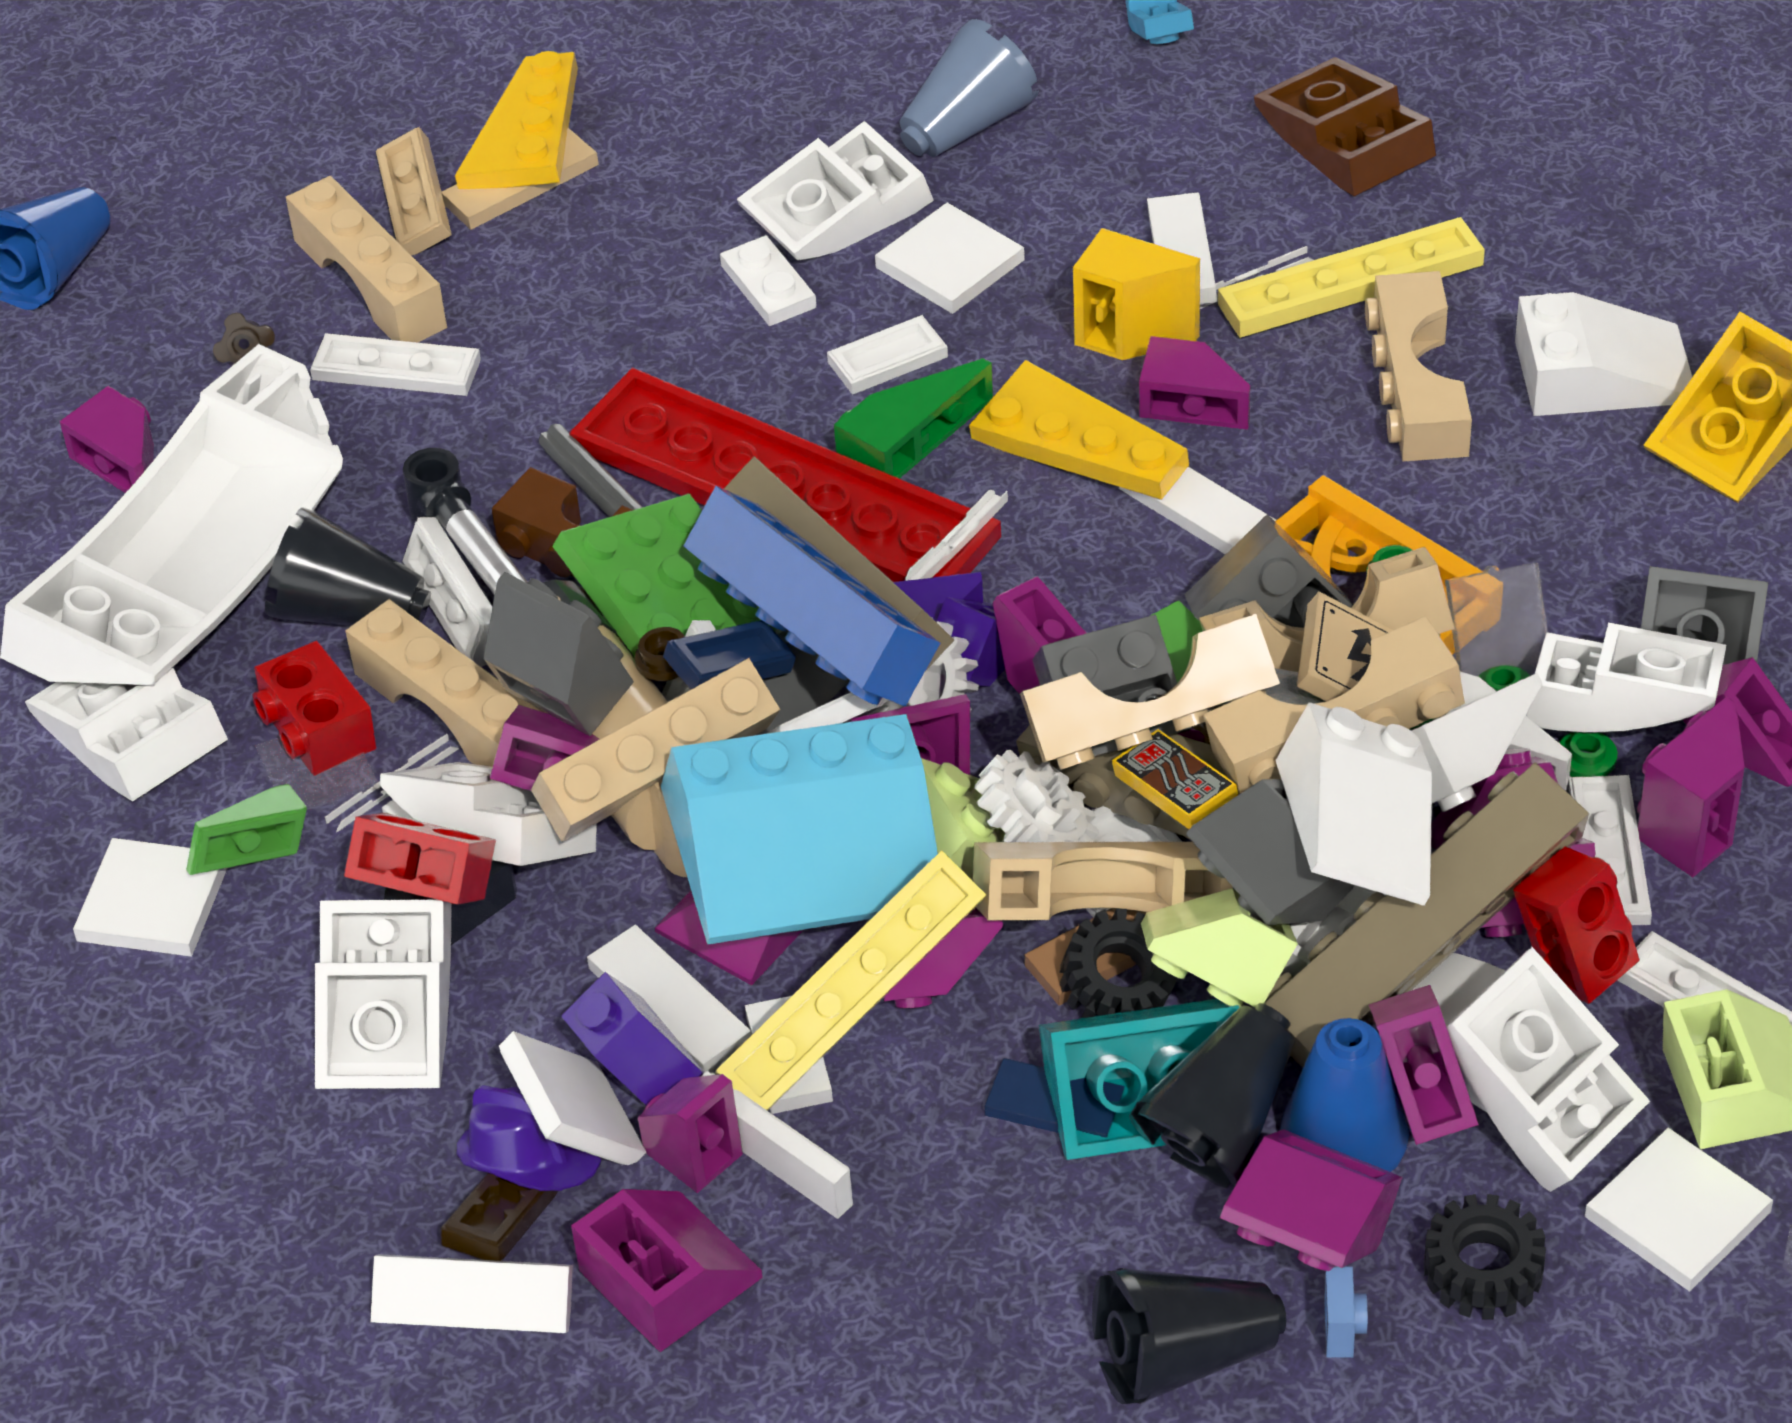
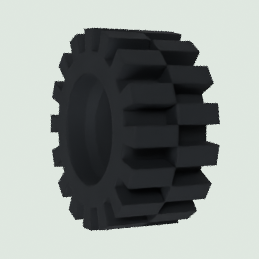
[1059,908,1178,1018]
[1424,1194,1546,1320]

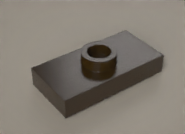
[441,1173,559,1261]

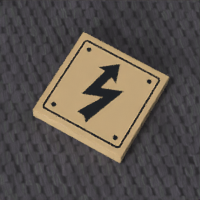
[1297,592,1410,729]

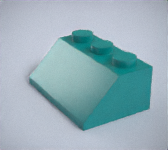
[1039,999,1240,1160]

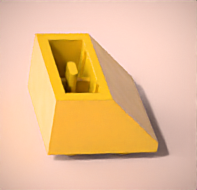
[1073,228,1200,360]

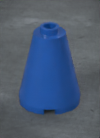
[0,187,110,310]
[1280,1018,1409,1172]

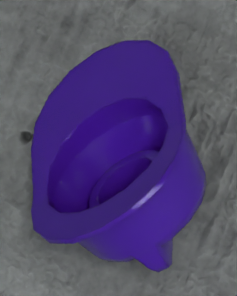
[457,1085,601,1191]

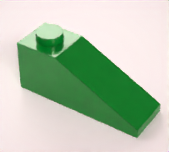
[834,358,993,479]

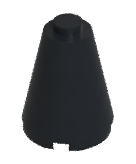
[265,507,431,626]
[1128,1003,1295,1188]
[1092,1268,1287,1404]

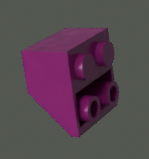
[1637,696,1745,878]
[1220,1129,1403,1271]
[571,1189,763,1352]

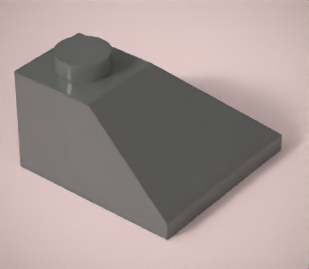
[1641,566,1768,665]

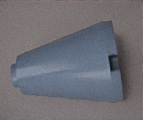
[900,19,1038,157]

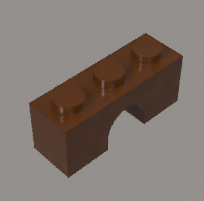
[491,467,633,578]

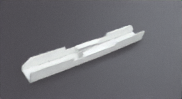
[905,490,1008,581]

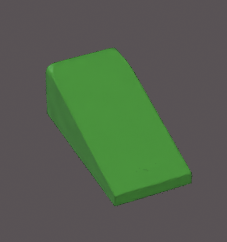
[186,784,307,875]

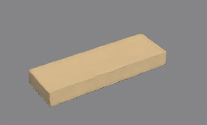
[376,127,452,255]
[441,128,599,230]

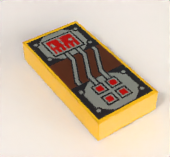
[1112,729,1239,829]

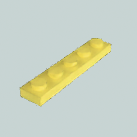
[1218,217,1485,338]
[715,850,986,1111]

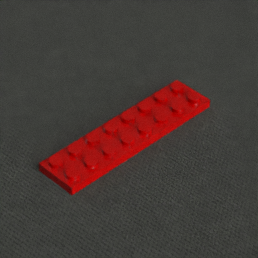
[569,367,1001,582]

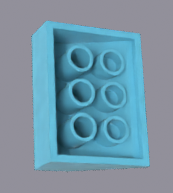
[661,714,938,945]

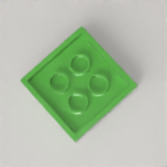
[553,494,777,657]

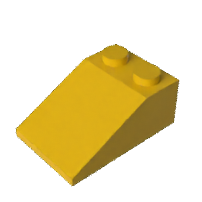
[1644,312,1792,503]

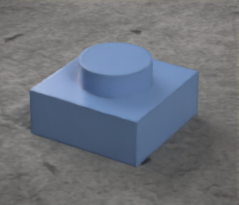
[1324,1267,1368,1358]

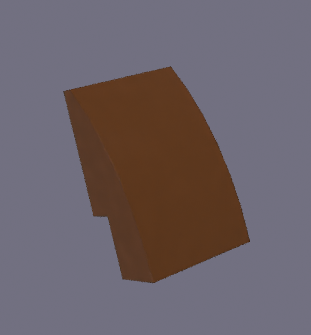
[1254,57,1436,196]

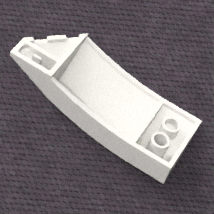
[0,344,343,685]

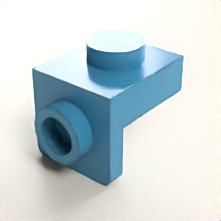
[1125,0,1194,44]

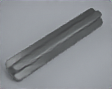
[539,424,642,517]

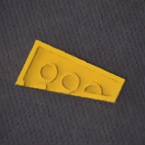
[455,51,578,189]
[969,360,1189,500]

